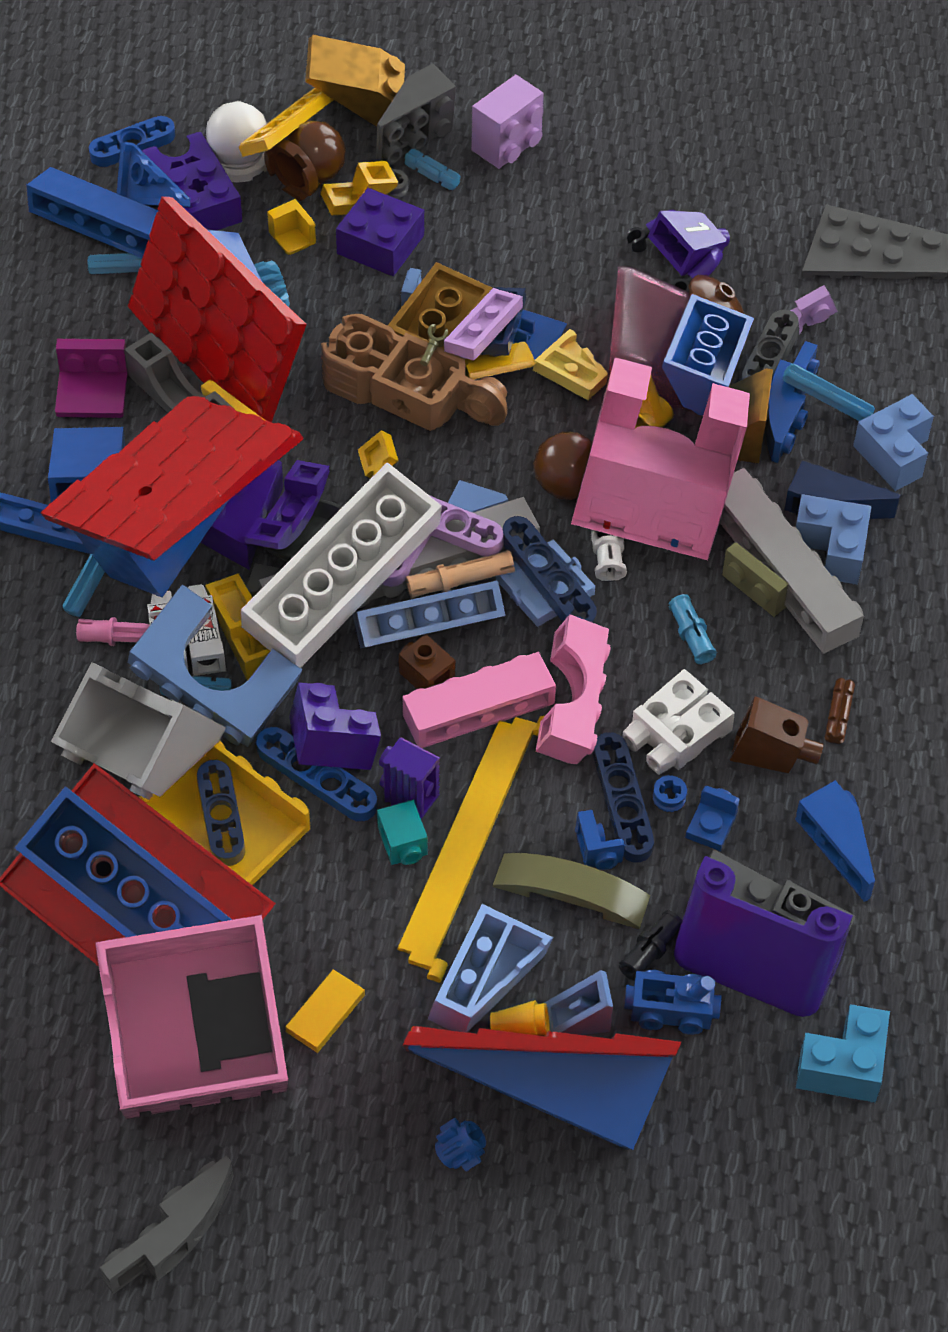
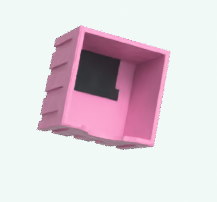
[95,915,288,1119]

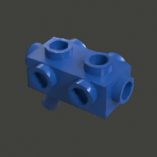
[624,970,721,1035]

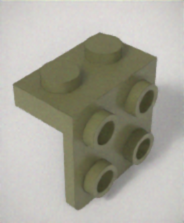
[722,542,788,617]

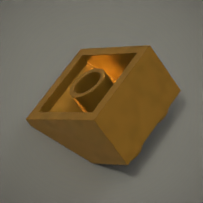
[729,368,773,463]

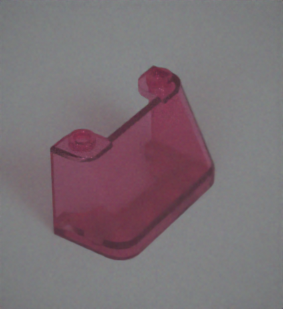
[608,266,691,408]

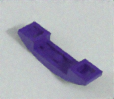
[244,460,330,549]

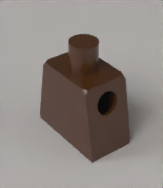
[730,696,823,774]

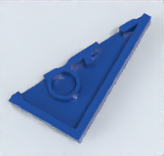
[117,142,191,207]

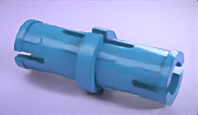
[668,594,717,664]

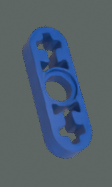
[89,116,175,167]

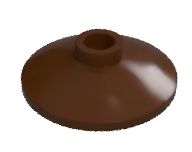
[689,275,744,314]

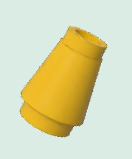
[490,1000,550,1036]

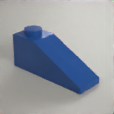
[795,780,875,902]

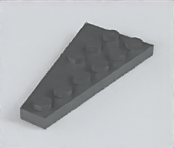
[801,204,948,279]

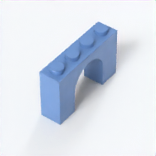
[127,584,302,747]

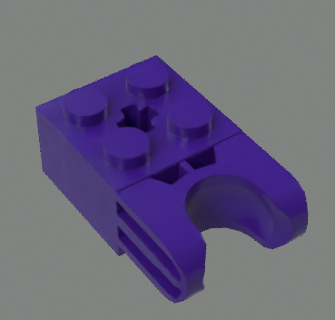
[141,131,243,231]

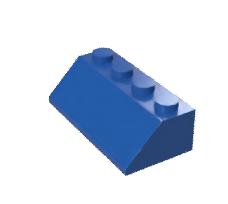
[662,294,754,416]

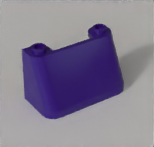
[674,856,853,1017]

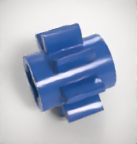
[435,1118,486,1172]

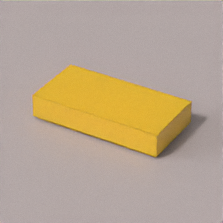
[285,969,365,1053]

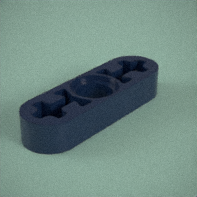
[197,760,245,866]

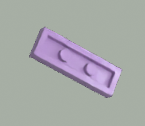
[444,288,523,360]

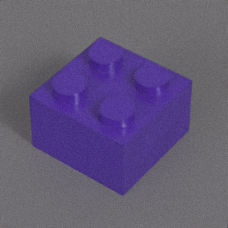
[336,188,424,277]

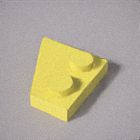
[533,329,608,400]

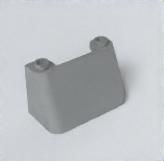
[51,662,226,800]

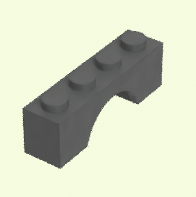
[124,332,232,413]

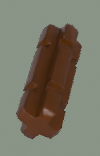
[824,678,855,744]

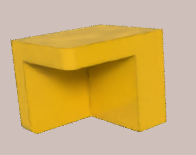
[267,199,316,255]

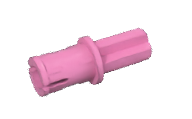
[76,617,150,646]

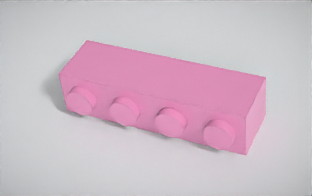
[403,652,556,748]

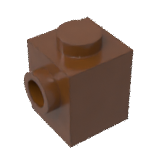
[399,634,456,689]

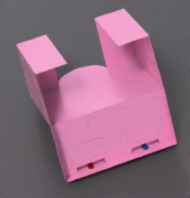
[571,357,750,560]

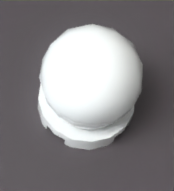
[206,101,267,182]

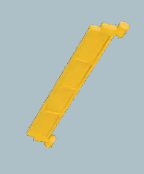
[397,715,544,983]

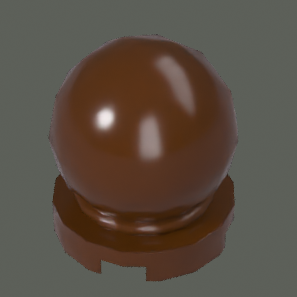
[264,120,346,201]
[533,431,593,500]

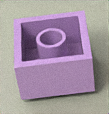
[471,74,544,169]

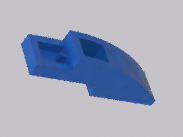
[765,341,820,463]

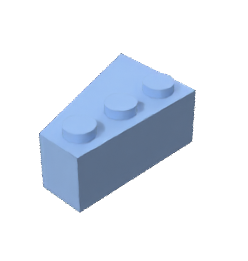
[427,904,553,1033]

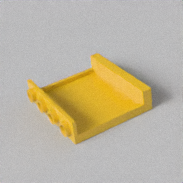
[139,741,310,885]

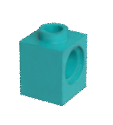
[377,800,428,865]

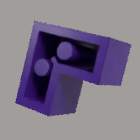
[289,682,381,770]

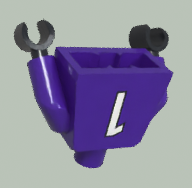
[627,210,730,303]

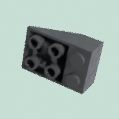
[376,63,456,164]

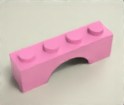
[536,614,610,764]

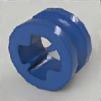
[653,775,687,812]

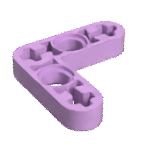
[382,496,504,587]

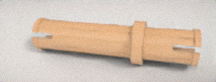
[406,550,515,599]

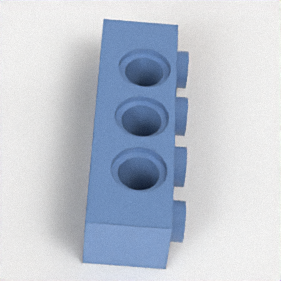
[352,580,506,648]

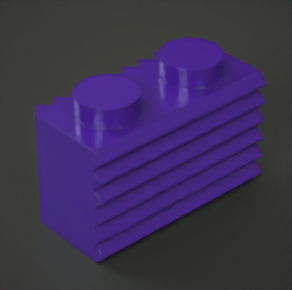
[379,737,440,819]

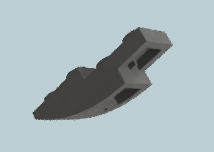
[709,850,856,933]
[100,1155,234,1294]

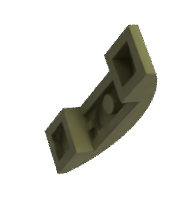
[493,853,650,929]

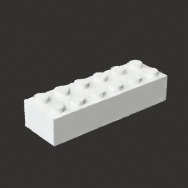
[241,462,442,668]

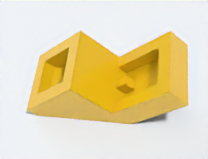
[320,161,398,215]

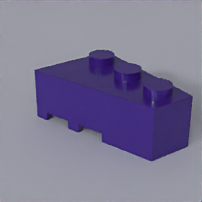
[200,460,283,570]

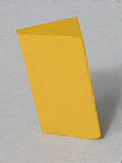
[463,342,536,380]

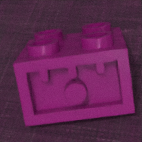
[55,339,128,418]

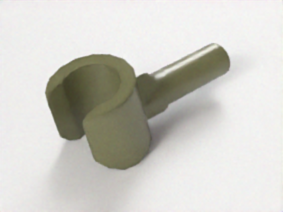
[420,324,449,366]

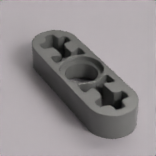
[742,310,799,383]

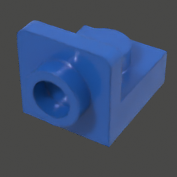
[685,786,740,851]
[575,810,625,870]

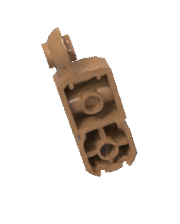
[321,314,508,431]

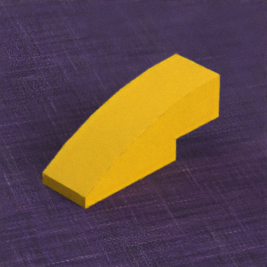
[205,573,270,681]

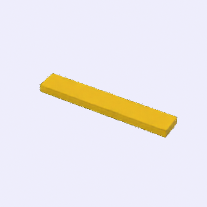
[238,88,334,157]

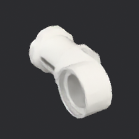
[591,530,627,581]

